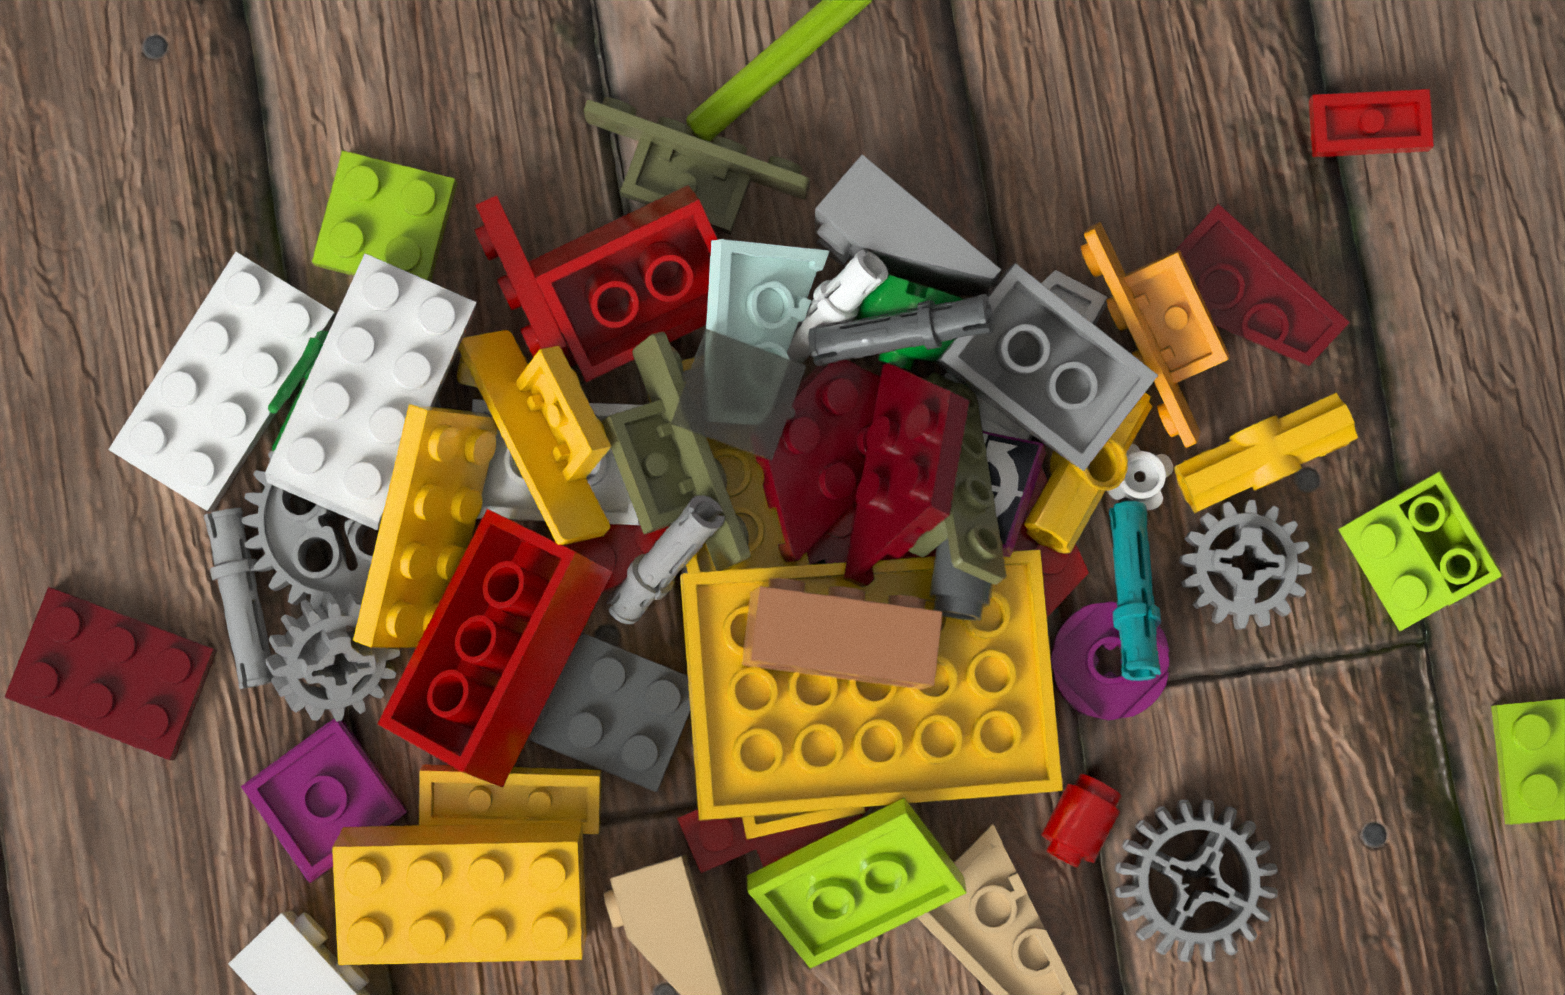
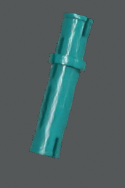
[1109,501,1161,681]

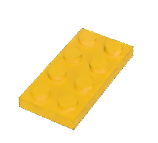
[353,404,498,648]

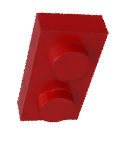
[1309,89,1434,157]

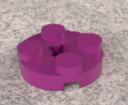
[1050,602,1170,721]

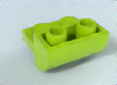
[1338,470,1503,631]

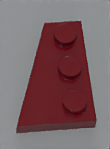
[1174,204,1350,366]

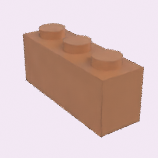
[742,578,942,690]

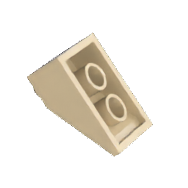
[604,854,728,995]

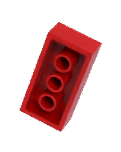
[377,509,612,788]

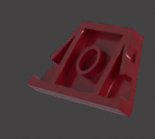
[749,359,881,562]
[843,363,969,587]

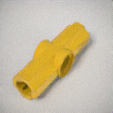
[1024,392,1153,553]
[1173,393,1358,513]

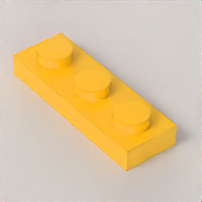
[419,764,601,834]

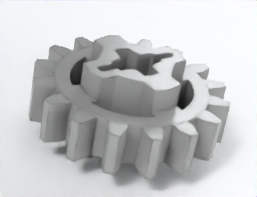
[1179,500,1312,630]
[266,592,400,721]

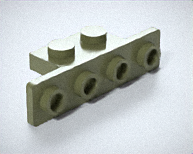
[583,97,810,235]
[601,331,751,571]
[909,373,1006,585]

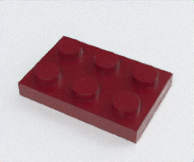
[4,587,218,761]

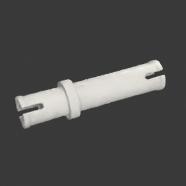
[780,250,888,386]

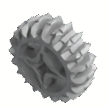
[1114,799,1278,962]

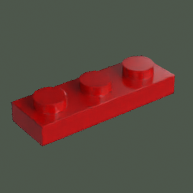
[474,195,577,367]

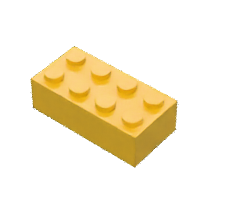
[332,822,587,965]

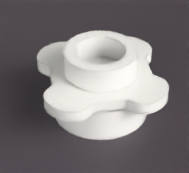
[1107,444,1173,510]

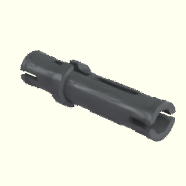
[808,294,994,366]

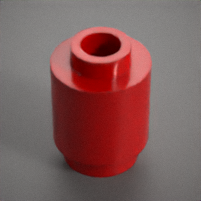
[1041,774,1122,868]

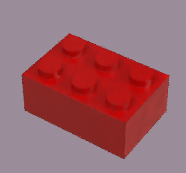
[528,185,718,382]

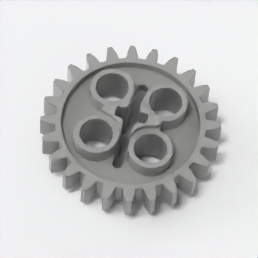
[242,451,373,609]

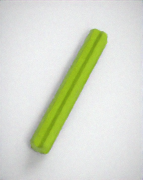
[686,0,873,142]

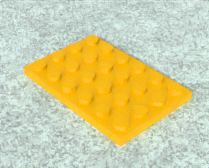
[680,550,1063,820]

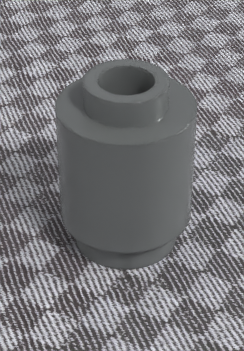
[929,538,993,621]

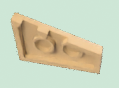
[917,823,1078,995]

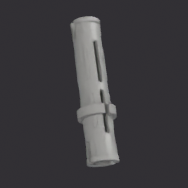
[607,495,725,624]
[203,508,274,689]

